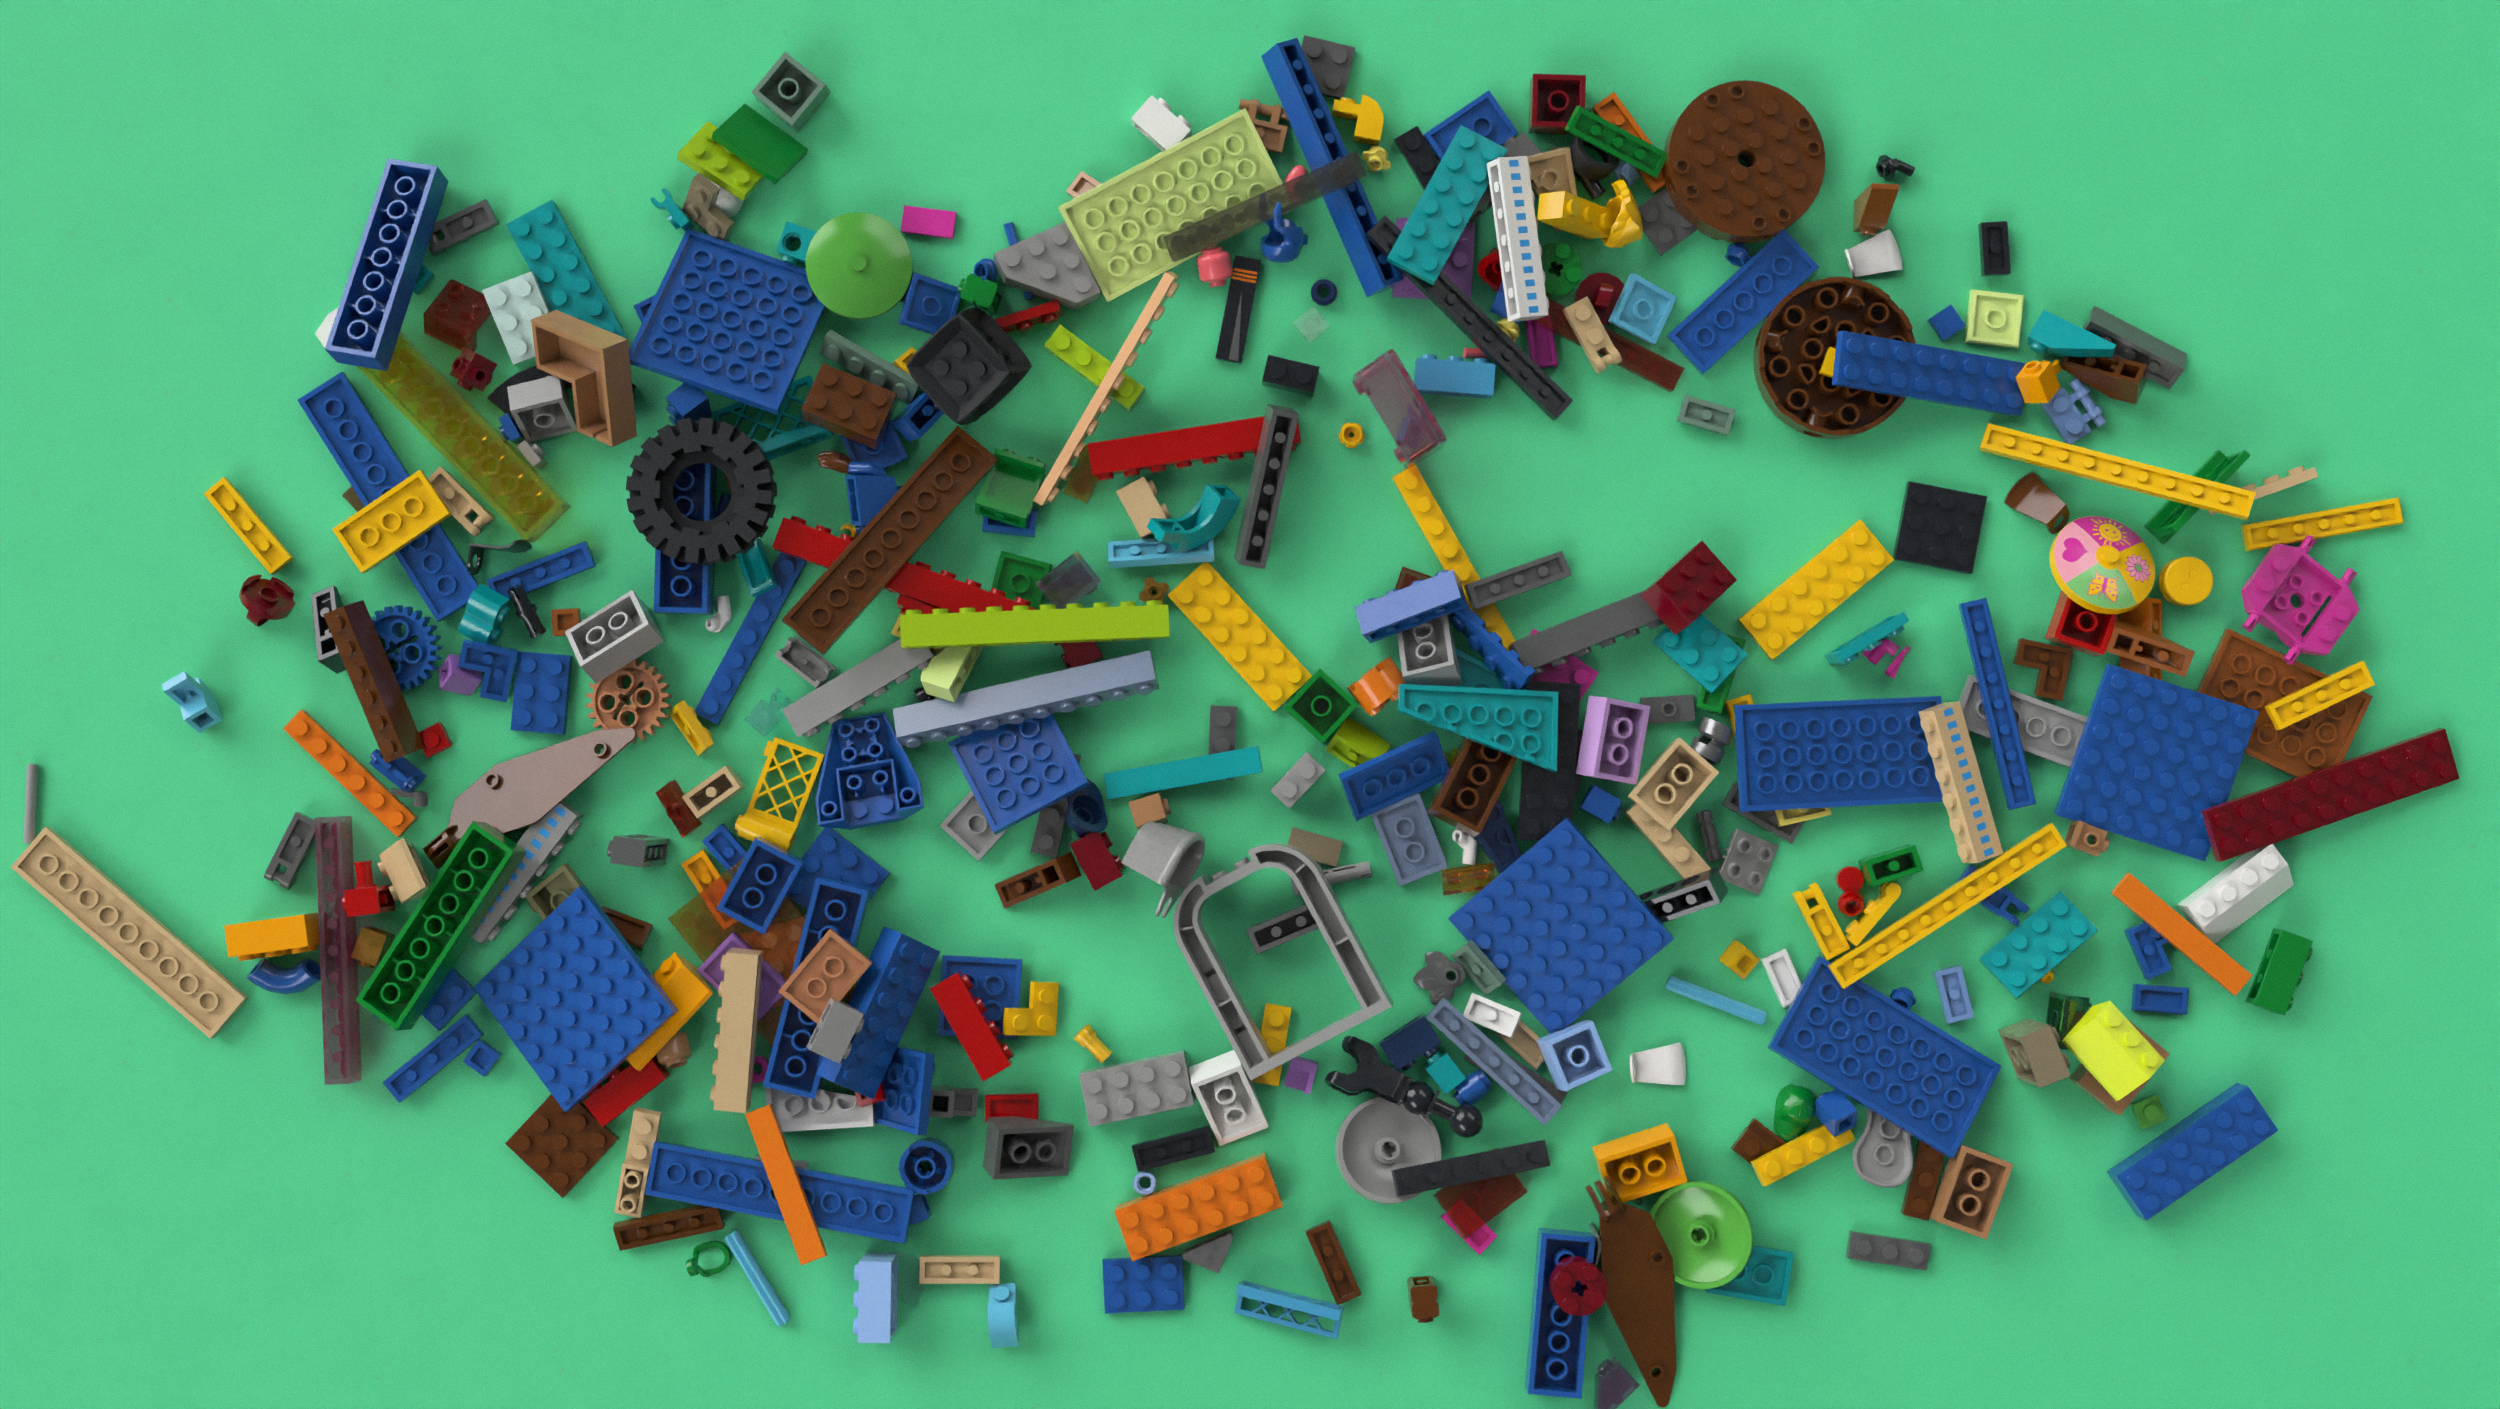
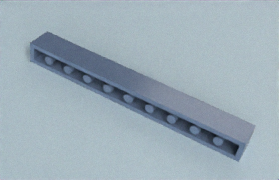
[892,650,1160,748]

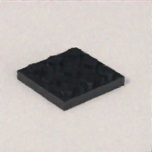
[1893,481,1987,574]

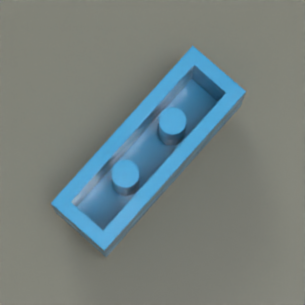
[1413,354,1496,399]

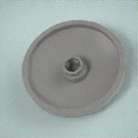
[1335,1097,1441,1205]

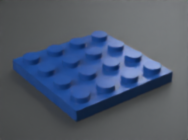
[948,714,1089,835]

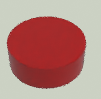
[1836,866,1864,892]

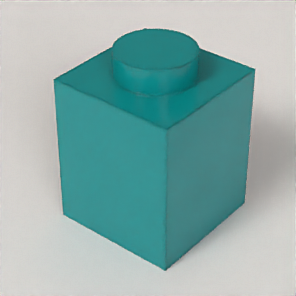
[1424,1051,1466,1095]

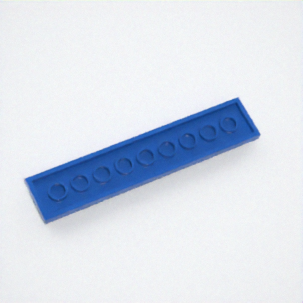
[298,372,480,622]
[645,1141,915,1243]

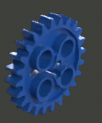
[371,605,443,691]

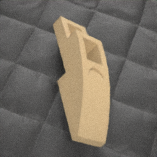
[614,1107,663,1218]

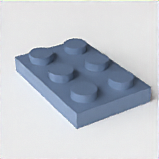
[1371,793,1448,886]

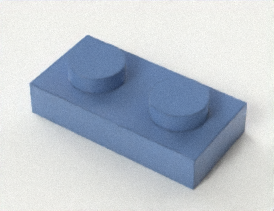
[1933,965,1974,1024]

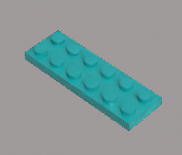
[1387,125,1508,286]
[506,200,628,339]

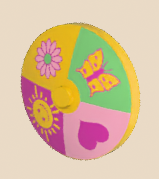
[2049,516,2155,614]

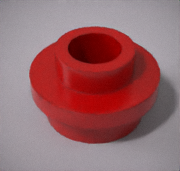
[1837,891,1864,916]

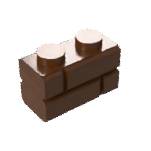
[1407,1275,1439,1323]

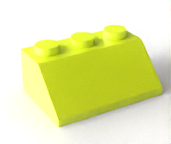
[2061,1001,2165,1101]

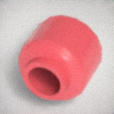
[1196,247,1233,287]

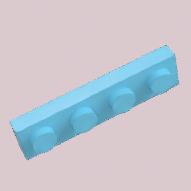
[1108,538,1215,569]

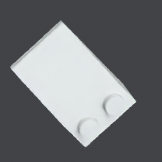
[1188,1050,1269,1146]

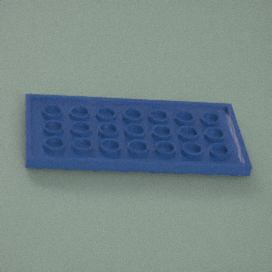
[1734,696,1943,812]
[1767,956,2001,1158]

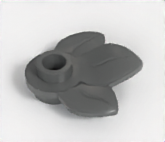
[1413,951,1466,1004]

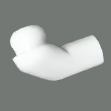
[1452,829,1478,865]

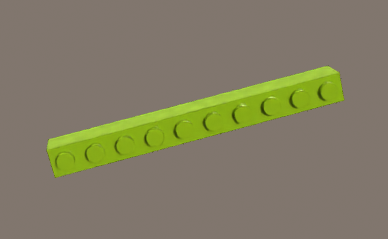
[900,600,1170,649]

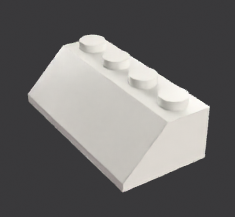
[2177,844,2294,944]

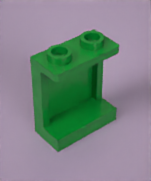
[975,448,1045,529]

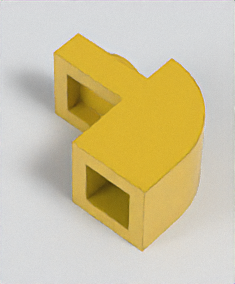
[1332,94,1384,146]

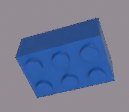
[717,837,806,934]

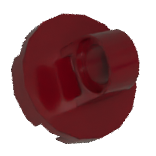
[1575,272,1624,326]
[239,575,295,627]

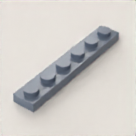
[1426,997,1562,1126]

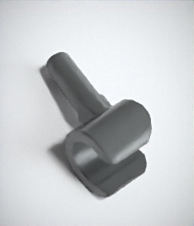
[390,788,428,807]

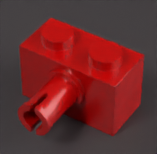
[342,860,396,917]

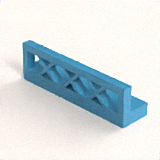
[1234,1280,1344,1339]

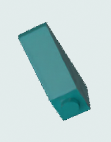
[2027,310,2116,357]

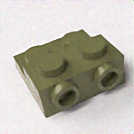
[525,863,599,920]

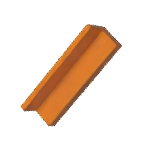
[2120,598,2162,681]

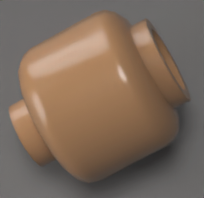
[656,1031,692,1069]

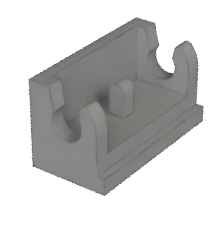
[774,636,837,688]

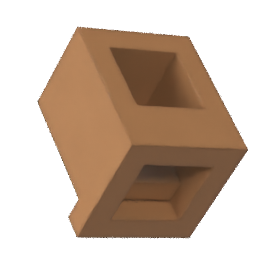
[2064,820,2109,857]

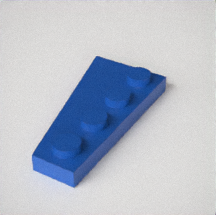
[1449,607,1536,690]

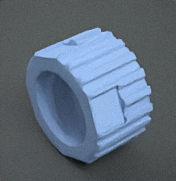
[1613,161,1639,187]
[1133,1170,1157,1195]

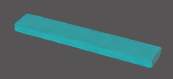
[1104,746,1263,800]

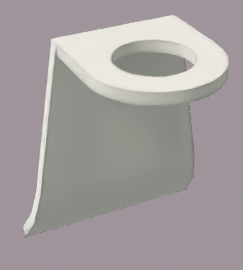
[1844,229,1902,278]
[1630,1042,1686,1085]

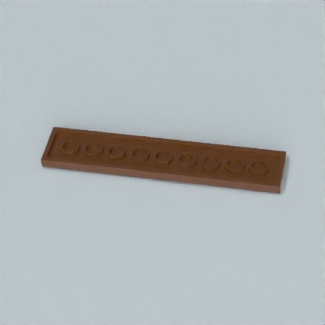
[782,426,998,656]

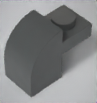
[929,1086,978,1118]

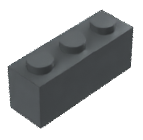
[1247,903,1319,954]

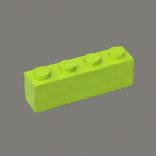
[1044,325,1146,412]

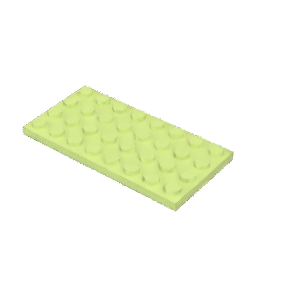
[1058,108,1293,302]

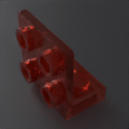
[423,279,491,352]

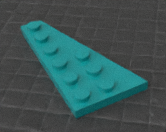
[1397,684,1558,772]

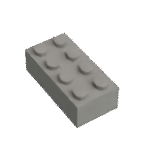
[1079,1050,1195,1127]

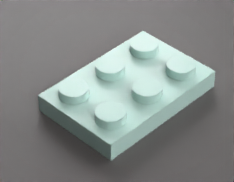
[482,271,550,365]

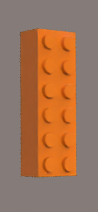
[1114,1152,1283,1261]

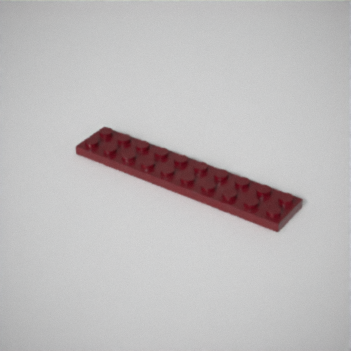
[2201,728,2460,862]

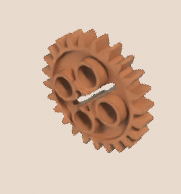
[585,659,673,744]

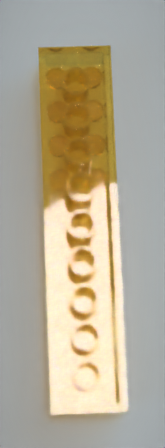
[356,331,571,543]

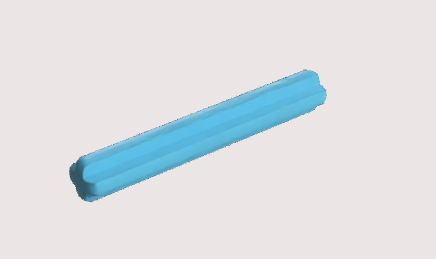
[1665,976,1767,1025]
[725,1231,790,1327]

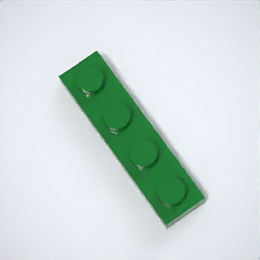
[1565,106,1667,178]

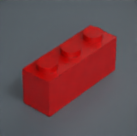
[583,1055,671,1127]

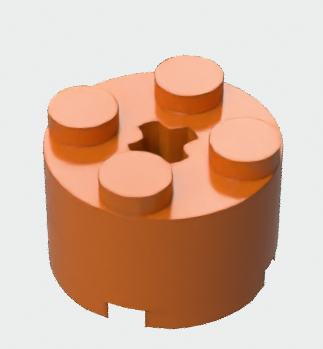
[1347,656,1405,717]

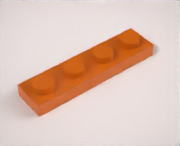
[1592,92,1665,194]

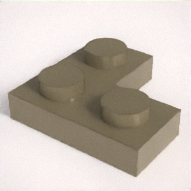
[682,173,735,241]

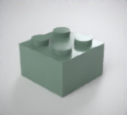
[752,52,831,133]

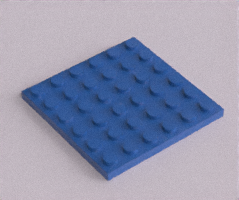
[629,228,826,415]
[2054,663,2259,861]
[1448,817,1674,1034]
[473,886,679,1112]

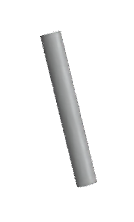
[23,764,38,843]

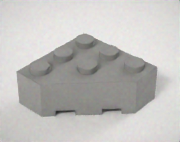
[993,222,1101,310]

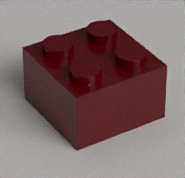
[1528,74,1586,135]

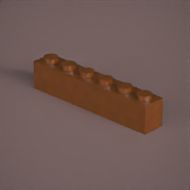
[323,600,425,763]

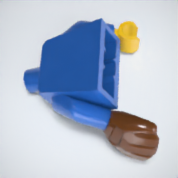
[817,451,903,537]

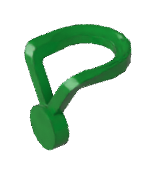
[686,1241,731,1277]

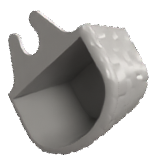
[1121,821,1205,918]

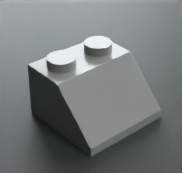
[507,375,577,442]

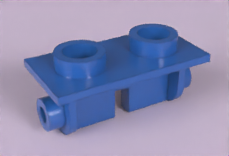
[369,749,427,792]

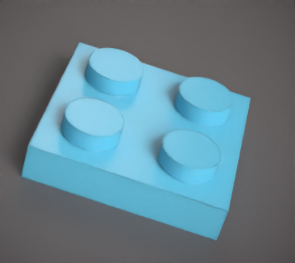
[1608,273,1677,345]

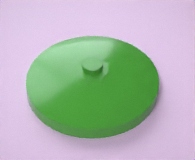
[806,212,912,320]
[1650,1181,1754,1289]

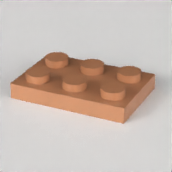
[778,928,873,1024]

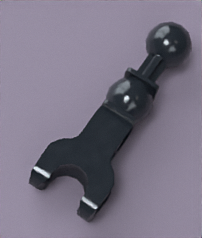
[1325,1036,1484,1138]

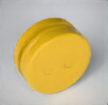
[2158,556,2213,606]

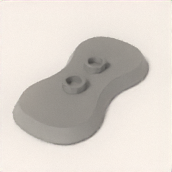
[1853,1109,1913,1188]

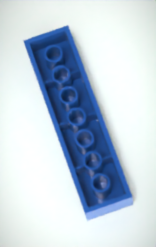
[325,158,449,371]
[763,876,872,1099]

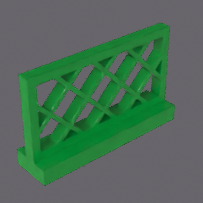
[2144,450,2251,544]

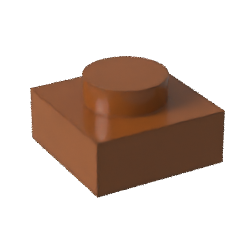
[552,608,581,637]

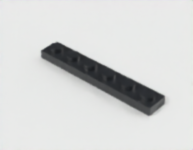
[1391,1140,1550,1197]

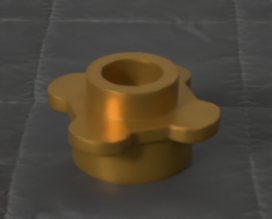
[1139,577,1169,605]

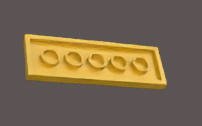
[1738,519,1894,660]
[1167,562,1312,712]

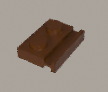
[1731,1118,1786,1164]

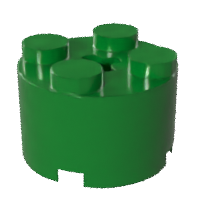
[1541,243,1582,301]

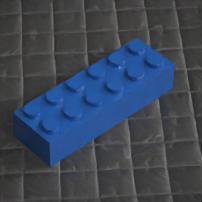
[654,463,717,615]
[816,927,940,1099]
[2107,1083,2279,1221]
[1525,1228,1595,1399]

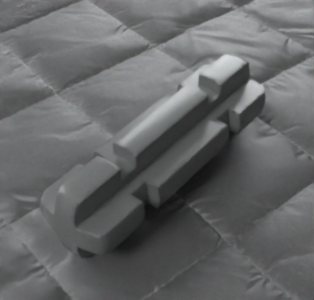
[1696,810,1722,862]

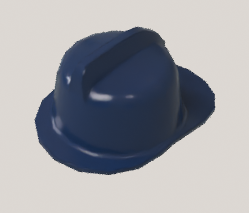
[1065,778,1108,837]

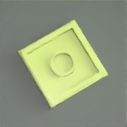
[1964,290,2024,349]

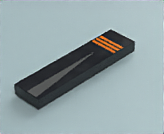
[1216,255,1261,364]

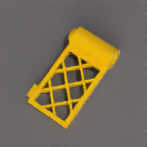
[734,737,825,852]

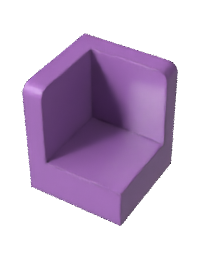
[439,654,482,696]
[1284,1056,1318,1095]

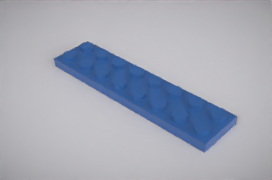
[1832,331,2026,417]

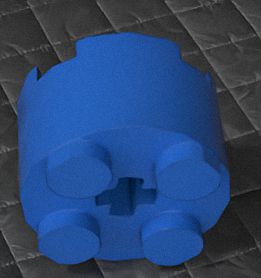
[898,1137,955,1195]

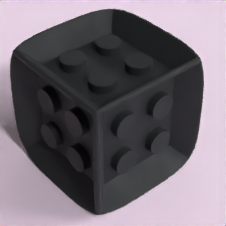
[906,308,1032,425]

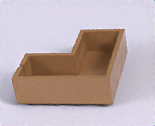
[531,310,637,447]

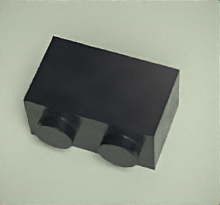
[1262,355,1320,397]

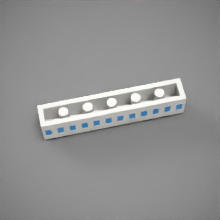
[1487,156,1549,322]

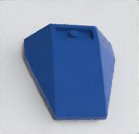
[815,712,924,830]

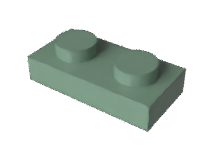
[1676,395,1736,436]
[1451,939,1506,995]

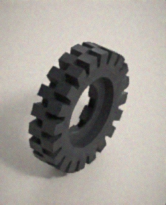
[626,418,777,565]

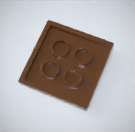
[505,1094,620,1198]

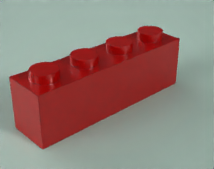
[930,971,1014,1081]

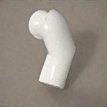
[705,595,732,633]

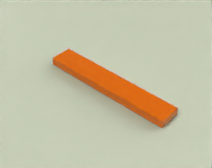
[2111,873,2253,996]
[745,1104,828,1265]

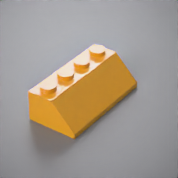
[626,952,713,1071]

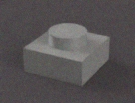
[517,440,548,470]

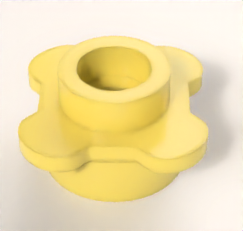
[1361,146,1391,172]
[1496,318,1520,343]

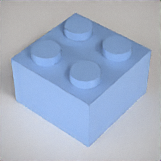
[1537,1019,1612,1091]

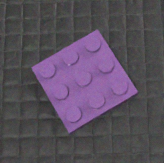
[1392,218,1475,300]

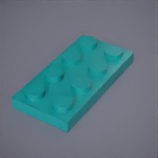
[1979,891,2098,1000]

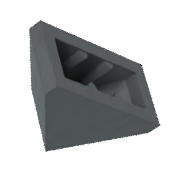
[1182,1229,1233,1273]

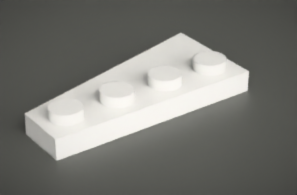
[766,1087,875,1132]

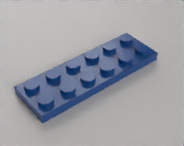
[1667,230,1819,374]

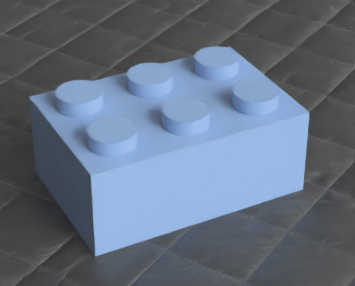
[853,1252,898,1343]

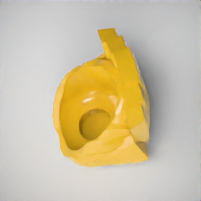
[1600,179,1643,248]

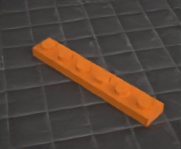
[283,709,418,837]

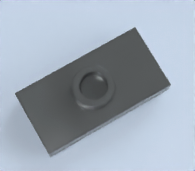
[1640,694,1695,724]

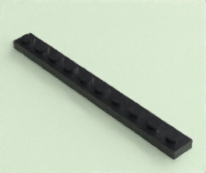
[1365,215,1573,421]

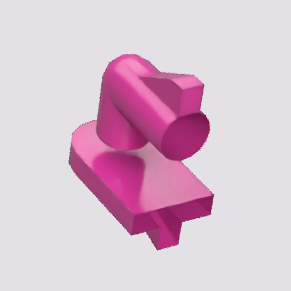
[1862,638,1911,679]

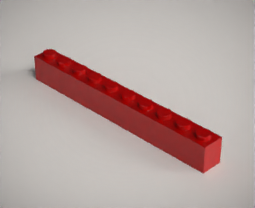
[772,516,1034,613]

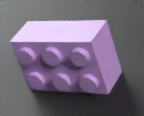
[1576,696,1651,785]

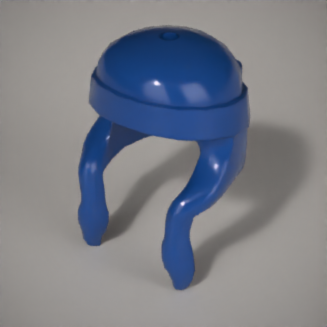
[1259,192,1308,263]

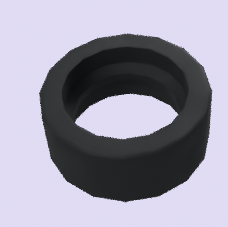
[1569,136,1620,181]

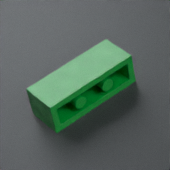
[2246,928,2313,1016]

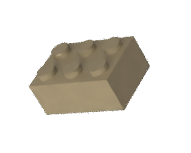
[1998,1018,2070,1088]

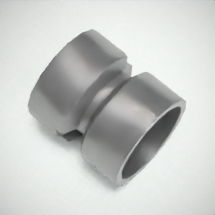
[1690,717,1735,765]

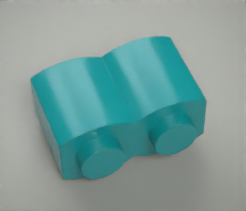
[458,584,511,644]

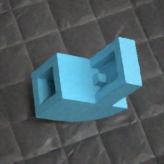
[162,671,222,733]
[988,1283,1019,1348]

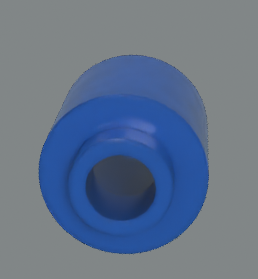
[1453,1069,1493,1105]

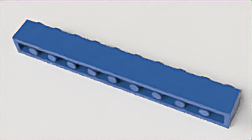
[1261,38,1403,297]

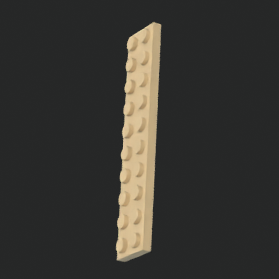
[11,827,249,1039]

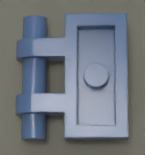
[2039,378,2107,444]

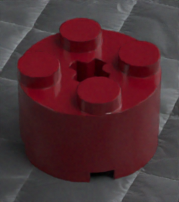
[1549,1256,1607,1316]

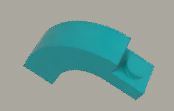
[1147,484,1241,551]

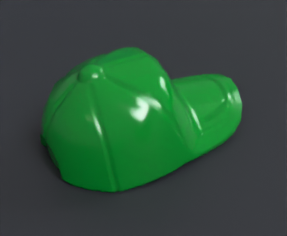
[1774,1084,1816,1141]

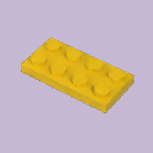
[332,470,452,574]

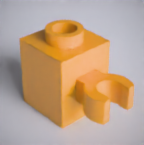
[2015,360,2062,403]

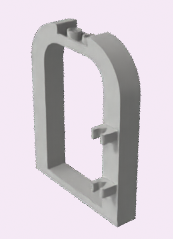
[1173,843,1394,1081]

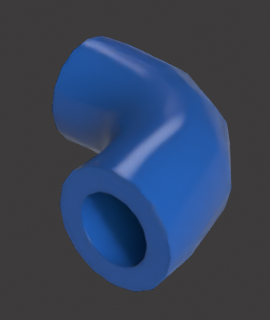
[247,958,324,994]

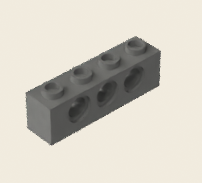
[607,834,669,868]

